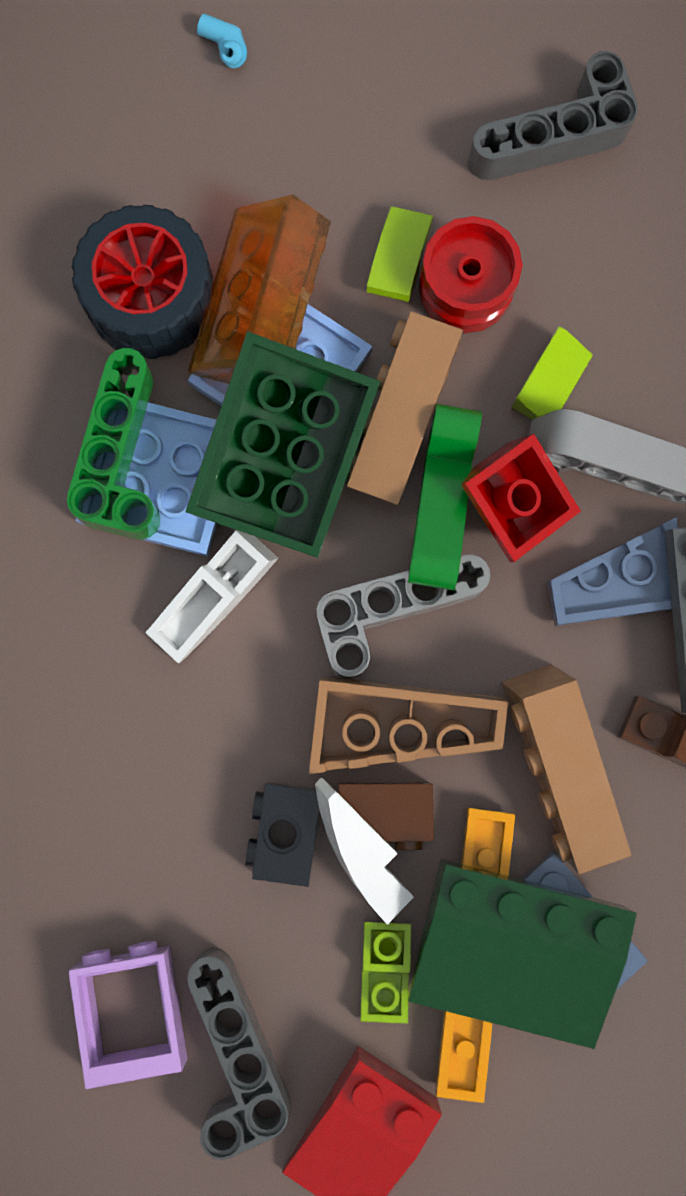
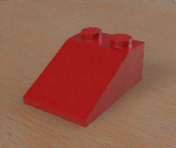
[282,1046,442,1196]

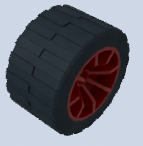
[71,204,216,359]

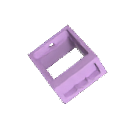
[69,941,188,1089]

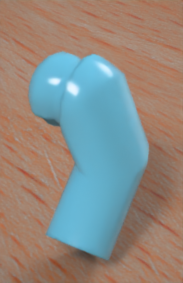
[197,13,248,68]

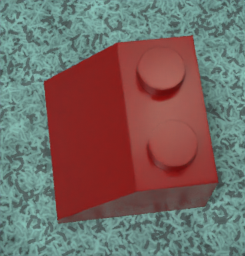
[461,434,581,563]

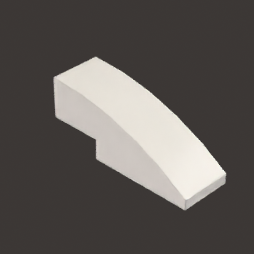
[145,530,279,663]
[315,777,414,925]

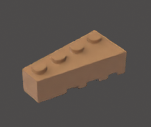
[309,676,508,774]

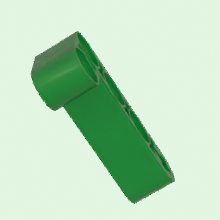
[67,348,161,540]
[407,403,482,590]

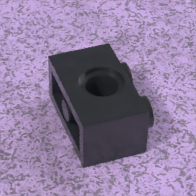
[245,783,319,887]

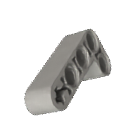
[528,409,686,504]
[316,554,491,679]

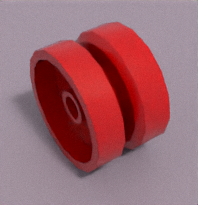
[419,216,523,333]

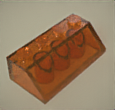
[188,194,331,384]

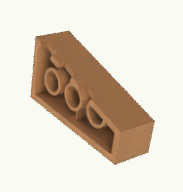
[347,311,463,505]
[502,664,632,875]

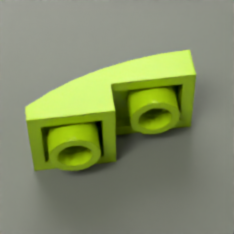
[367,206,433,302]
[360,922,411,1024]

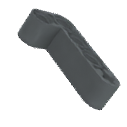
[468,51,638,180]
[187,948,290,1160]

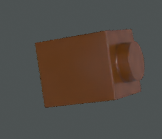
[339,782,434,850]

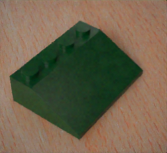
[185,331,380,558]
[408,859,637,1049]

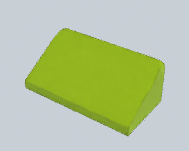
[512,326,593,420]

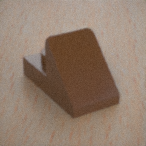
[617,696,686,768]

